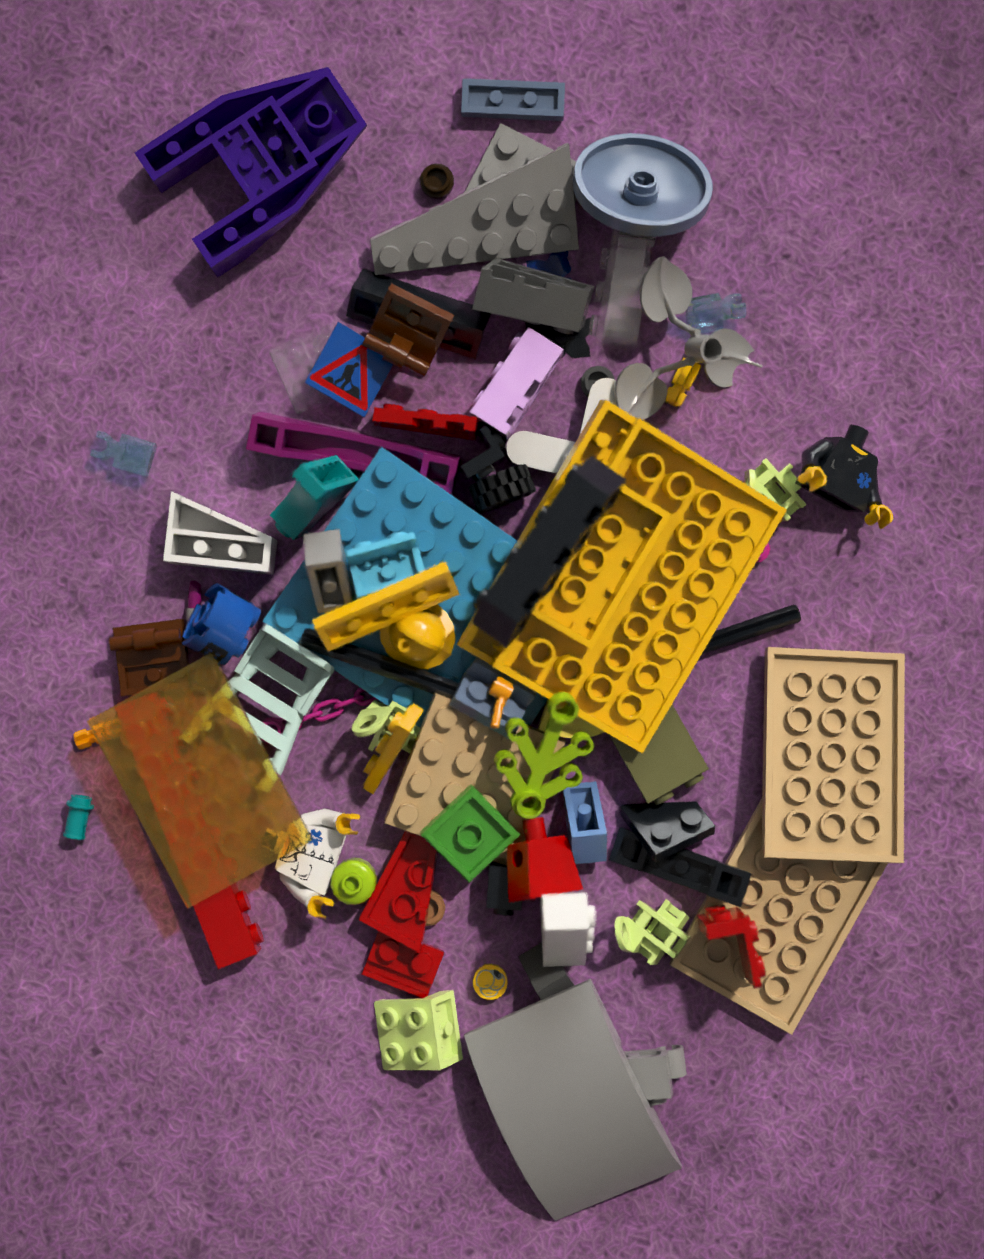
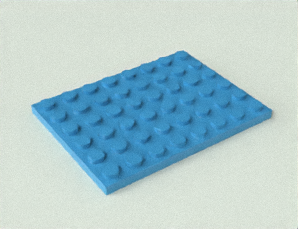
[262,447,548,727]

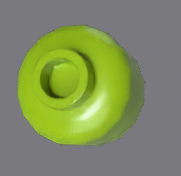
[330,857,377,905]

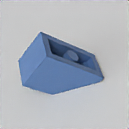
[563,781,607,864]

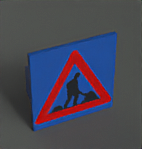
[304,322,393,417]

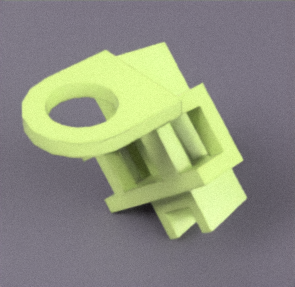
[744,458,807,521]
[352,700,420,753]
[615,899,690,965]

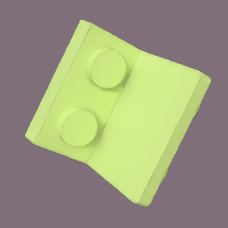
[374,990,463,1070]

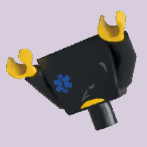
[795,425,893,529]

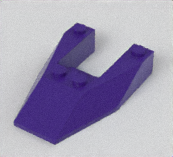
[134,67,367,278]

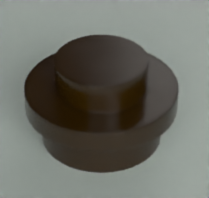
[420,164,454,199]

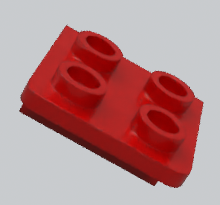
[697,905,766,989]

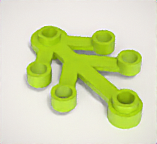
[494,692,594,819]

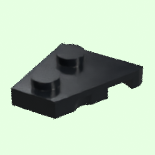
[620,801,715,862]

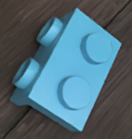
[345,532,425,599]

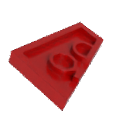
[372,404,478,441]
[359,831,438,953]

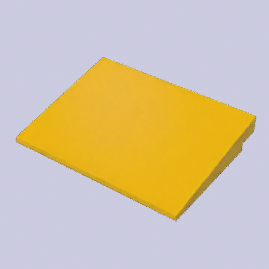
[457,400,787,754]

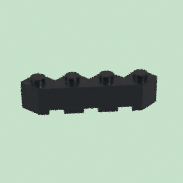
[471,456,627,647]

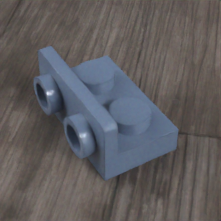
[449,658,537,740]

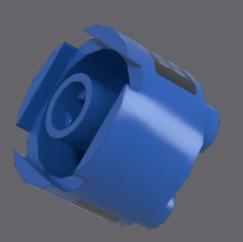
[182,583,261,665]

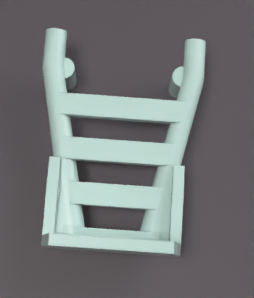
[181,624,334,793]

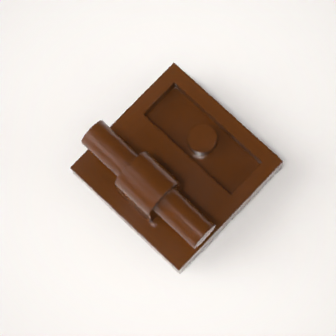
[362,283,454,377]
[109,619,192,697]

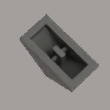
[518,942,575,1000]

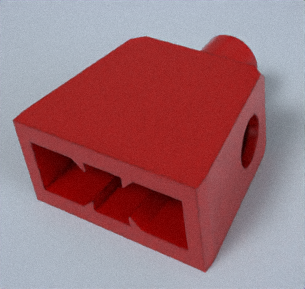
[507,817,583,902]

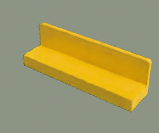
[312,562,459,652]

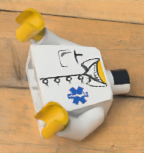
[261,808,360,919]

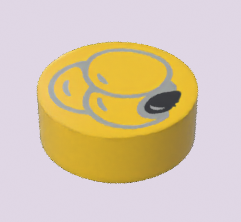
[473,963,508,1000]

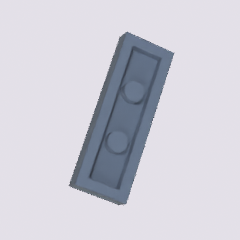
[461,78,565,121]

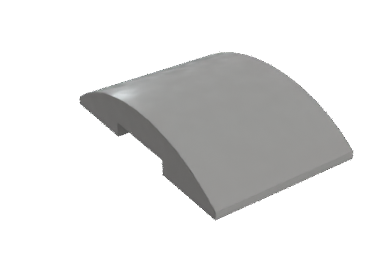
[464,979,682,1221]

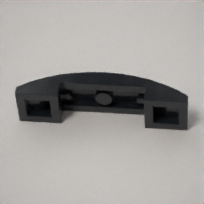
[609,827,752,907]

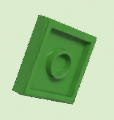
[420,784,520,883]

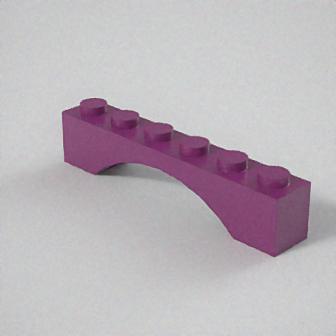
[246,411,461,494]

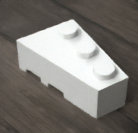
[163,491,277,575]
[540,893,595,967]

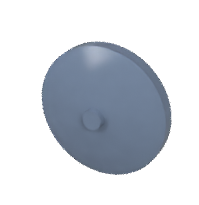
[573,133,713,236]

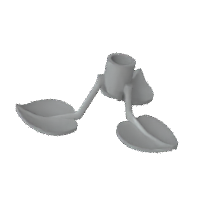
[615,257,762,420]

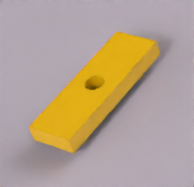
[363,704,424,794]

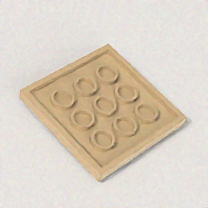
[384,693,566,866]

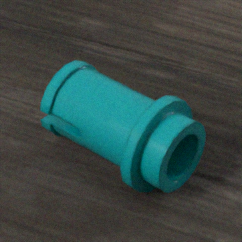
[63,794,94,840]

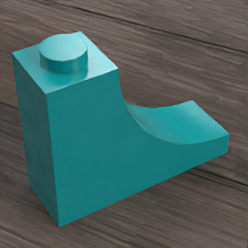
[270,455,359,540]

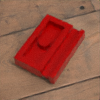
[361,931,445,998]

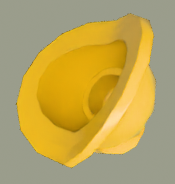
[379,604,455,669]

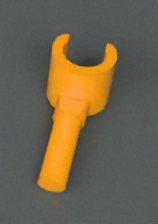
[488,676,514,729]

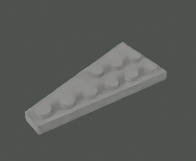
[370,143,579,275]

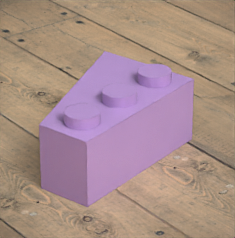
[470,327,564,440]

